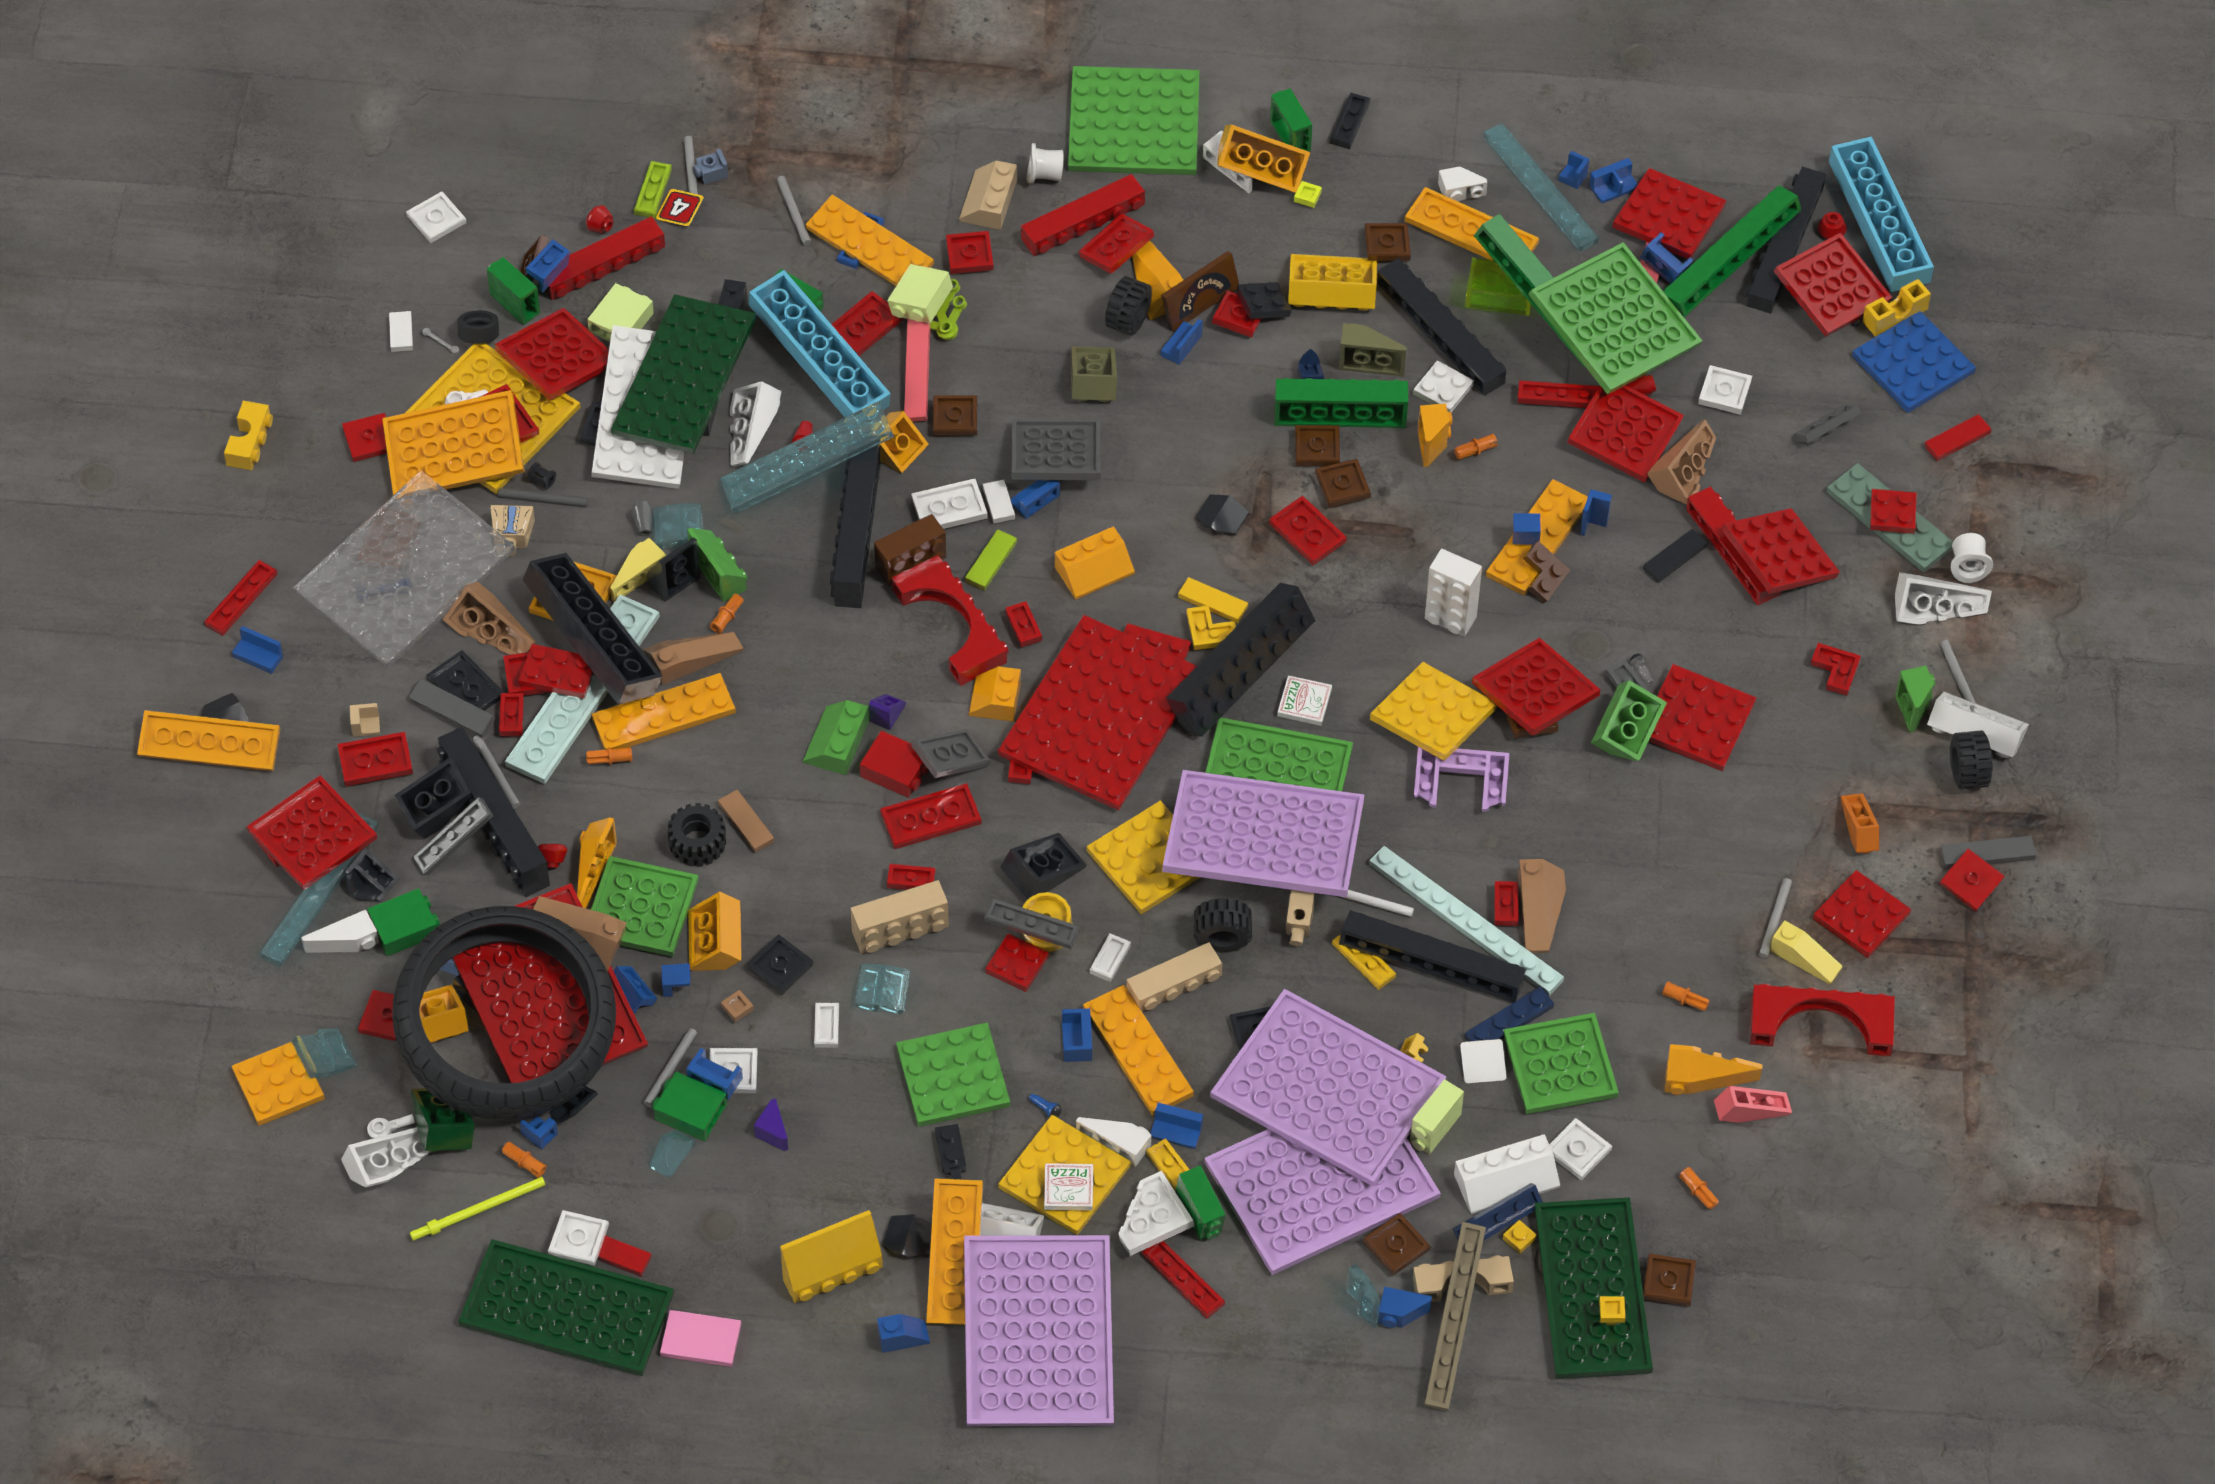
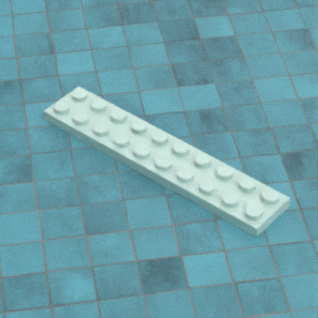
[505,594,660,784]

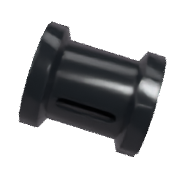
[527,462,556,489]

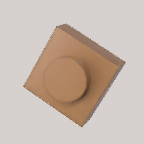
[721,990,754,1023]

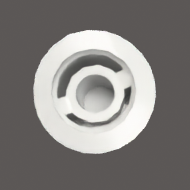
[1027,143,1063,184]
[1951,533,1993,583]

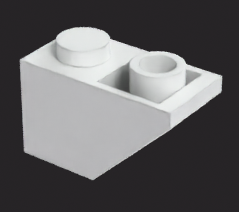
[1438,166,1488,202]

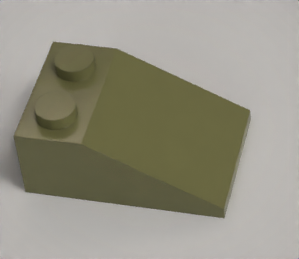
[1339,323,1407,377]
[1071,346,1117,402]

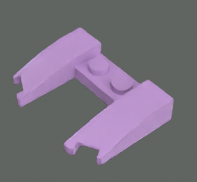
[1414,747,1509,812]

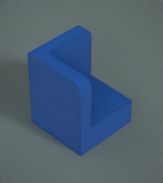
[1559,151,1589,189]
[1512,513,1541,544]
[661,964,691,997]
[519,1116,558,1150]

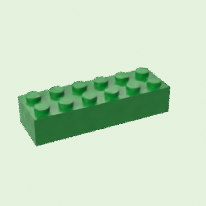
[1274,378,1408,428]

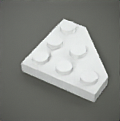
[1119,1171,1194,1256]

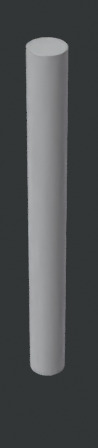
[684,136,698,195]
[777,176,811,246]
[1940,640,1977,712]
[473,735,520,809]
[1759,878,1792,959]
[643,1028,697,1107]

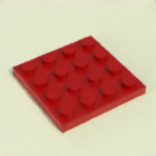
[1612,168,1727,259]
[1773,233,1893,337]
[495,307,609,401]
[1567,385,1684,483]
[1721,508,1840,594]
[1472,637,1601,736]
[1648,664,1757,772]
[247,775,377,890]

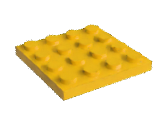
[1370,662,1497,761]
[1086,800,1201,915]
[998,1115,1131,1235]

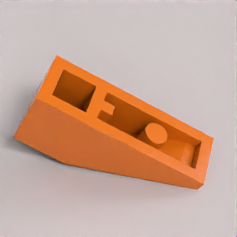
[1841,793,1879,854]

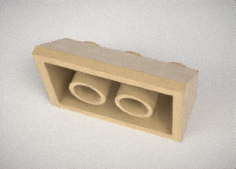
[959,161,1017,230]

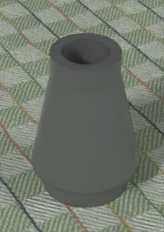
[631,501,653,536]

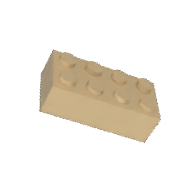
[851,880,949,954]

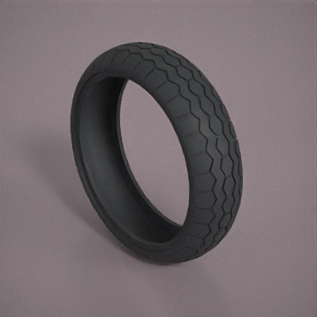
[392,906,616,1120]

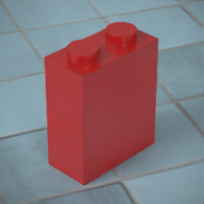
[860,730,929,798]

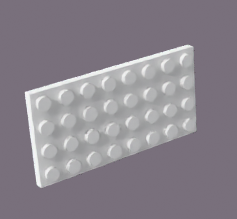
[591,325,684,489]

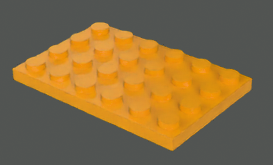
[383,390,525,500]

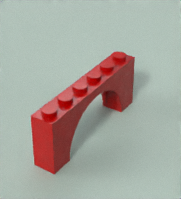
[892,555,1009,686]
[1750,984,1895,1057]

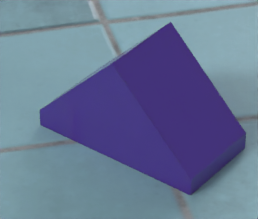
[869,694,907,730]
[754,1098,788,1151]

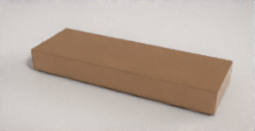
[718,790,774,853]

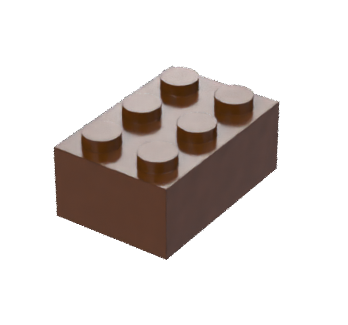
[874,514,947,586]

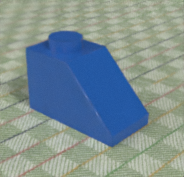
[1378,1287,1432,1328]
[877,1314,930,1353]

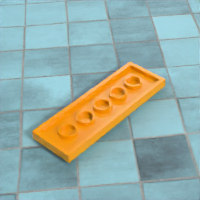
[1404,187,1539,262]
[806,194,934,286]
[1486,479,1588,596]
[592,673,736,750]
[137,710,280,772]
[1083,985,1194,1116]
[926,1179,983,1325]

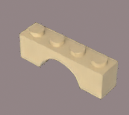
[1412,1255,1514,1302]

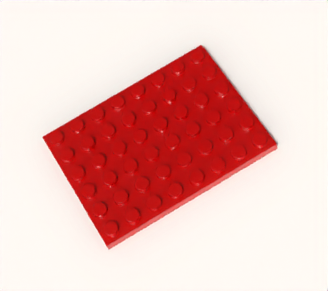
[998,615,1197,811]
[452,883,648,1083]

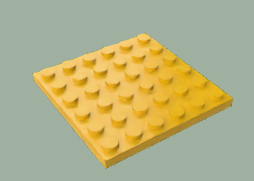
[405,343,581,494]

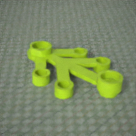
[930,279,967,341]

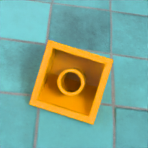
[1418,403,1452,467]
[868,411,929,473]
[969,666,1021,722]
[419,984,469,1043]

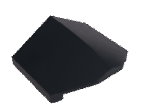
[1196,494,1249,536]
[201,693,249,722]
[345,848,400,902]
[550,1086,598,1123]
[883,1214,932,1258]

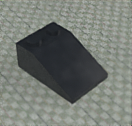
[647,537,700,602]
[395,757,473,839]
[1000,833,1087,900]

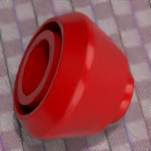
[586,205,614,233]
[1817,212,1847,239]
[538,844,568,867]

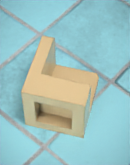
[350,703,380,737]

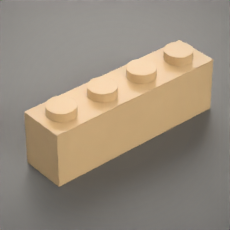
[1126,942,1222,1011]

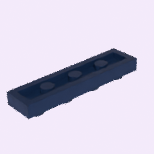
[1465,987,1554,1042]
[1453,1183,1543,1241]

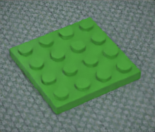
[591,856,699,957]
[1504,1013,1619,1114]
[896,1022,1010,1127]

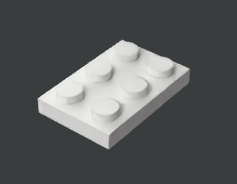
[911,479,988,529]

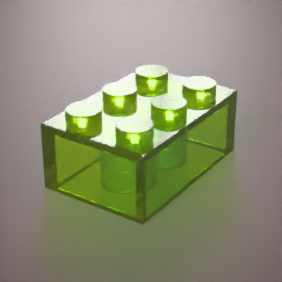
[1465,257,1531,316]

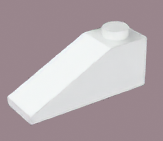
[1203,131,1253,193]
[301,910,379,953]
[1076,1117,1151,1167]

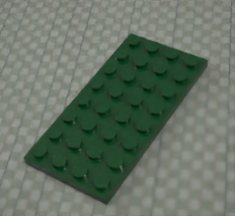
[611,294,756,454]
[1535,1197,1653,1379]
[459,1239,674,1376]

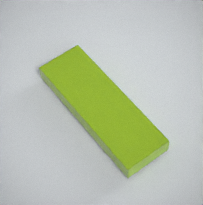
[634,161,672,219]
[965,529,1017,591]

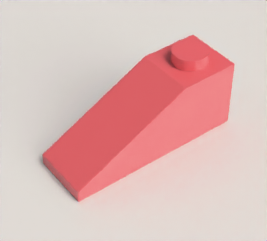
[1714,1086,1792,1123]

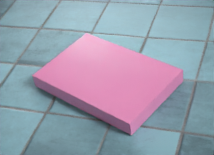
[660,1310,742,1367]

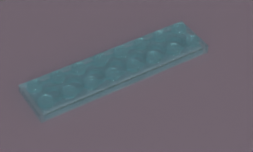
[720,401,894,514]

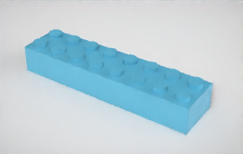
[1829,136,1934,293]
[749,270,891,429]

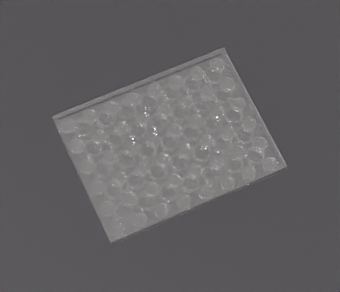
[293,471,516,668]

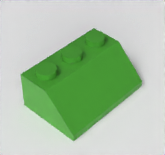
[687,528,748,602]
[1591,680,1667,762]
[803,700,869,775]

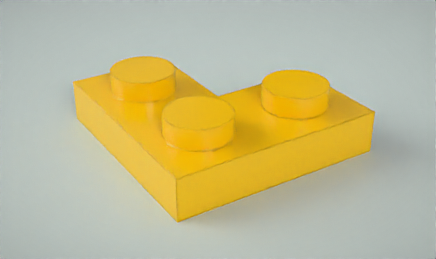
[1186,606,1236,650]

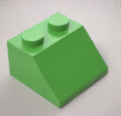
[1895,666,1935,733]

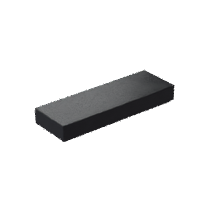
[1330,92,1371,150]
[1643,529,1707,583]

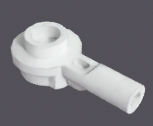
[445,389,488,404]
[367,1114,415,1139]

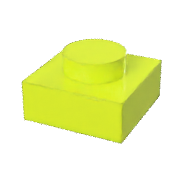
[1294,181,1322,208]

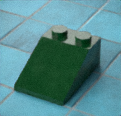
[411,1088,475,1152]

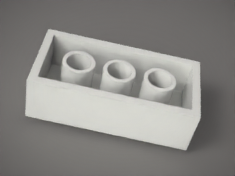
[1425,548,1482,637]

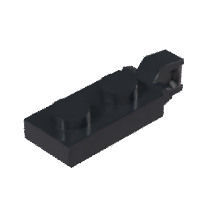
[580,393,603,446]
[935,1124,966,1180]

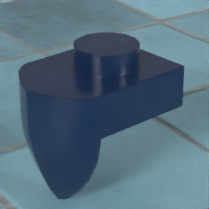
[1297,348,1324,379]

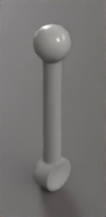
[422,328,459,355]

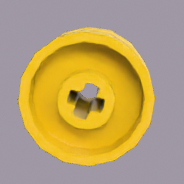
[1022,892,1072,952]

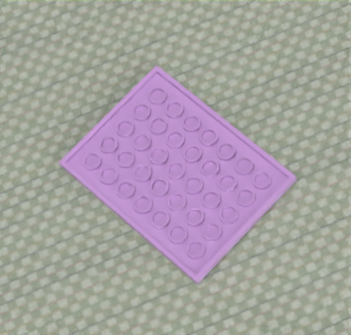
[1162,770,1365,897]
[1210,989,1446,1186]
[1204,1129,1441,1275]
[964,1235,1114,1426]

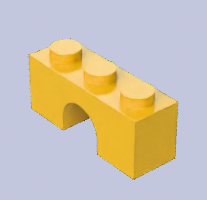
[1862,279,1931,336]
[224,401,273,471]

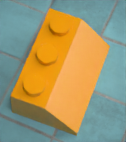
[1055,526,1135,600]
[688,891,741,971]

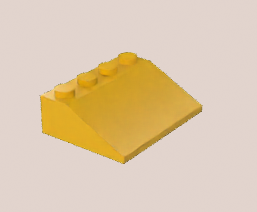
[1288,254,1377,311]
[780,1210,883,1303]

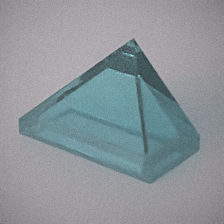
[649,1130,696,1179]

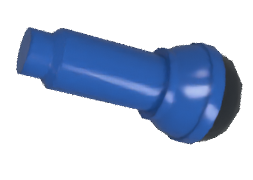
[1029,1093,1062,1118]

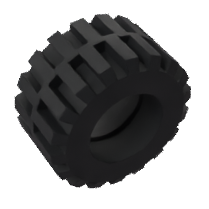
[1105,276,1152,336]
[1950,730,1993,790]
[667,803,726,867]
[1194,898,1252,952]

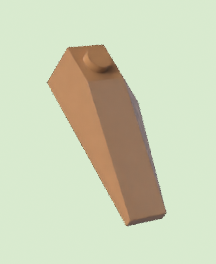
[1647,419,1716,504]
[443,581,536,655]
[643,632,744,685]
[1518,859,1566,953]
[533,896,627,972]

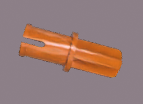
[1454,434,1498,459]
[709,594,744,634]
[586,747,632,765]
[1662,981,1710,1011]
[502,1142,547,1178]
[1679,1167,1719,1209]

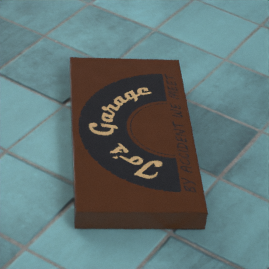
[1161,251,1239,331]

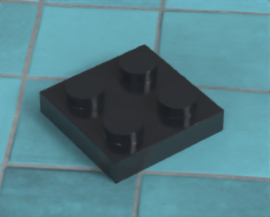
[1236,282,1292,319]
[747,934,813,995]

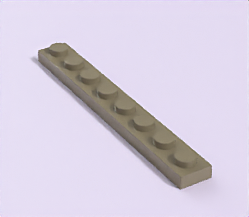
[1424,1222,1486,1412]

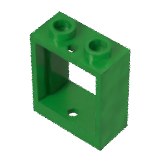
[1270,88,1313,152]

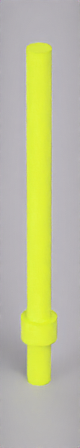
[409,1177,545,1241]

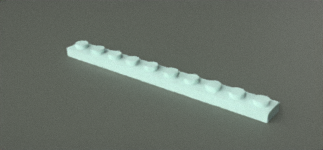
[1369,846,1564,996]

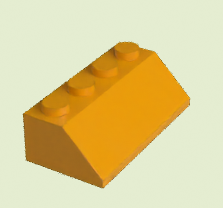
[1217,124,1310,193]

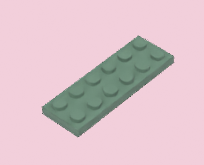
[1826,463,1953,573]

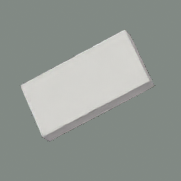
[389,311,413,352]
[983,480,1015,524]
[1090,934,1131,982]
[814,1003,839,1048]

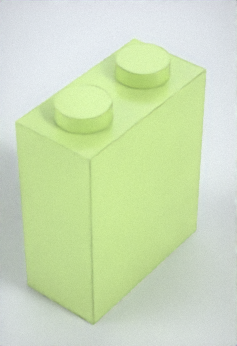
[887,264,953,323]
[588,283,653,342]
[1410,1079,1464,1155]

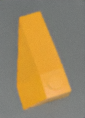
[1132,241,1183,320]
[577,817,617,909]
[1664,1044,1762,1095]

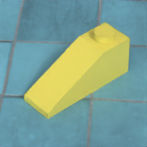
[610,538,666,602]
[1770,920,1843,985]

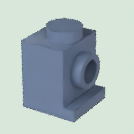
[694,148,728,185]

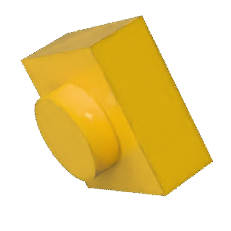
[1502,1220,1537,1254]

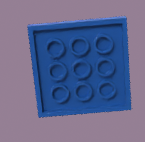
[1852,311,1976,413]

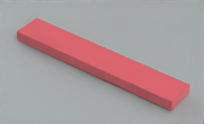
[904,319,930,422]

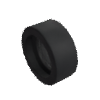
[457,310,499,344]

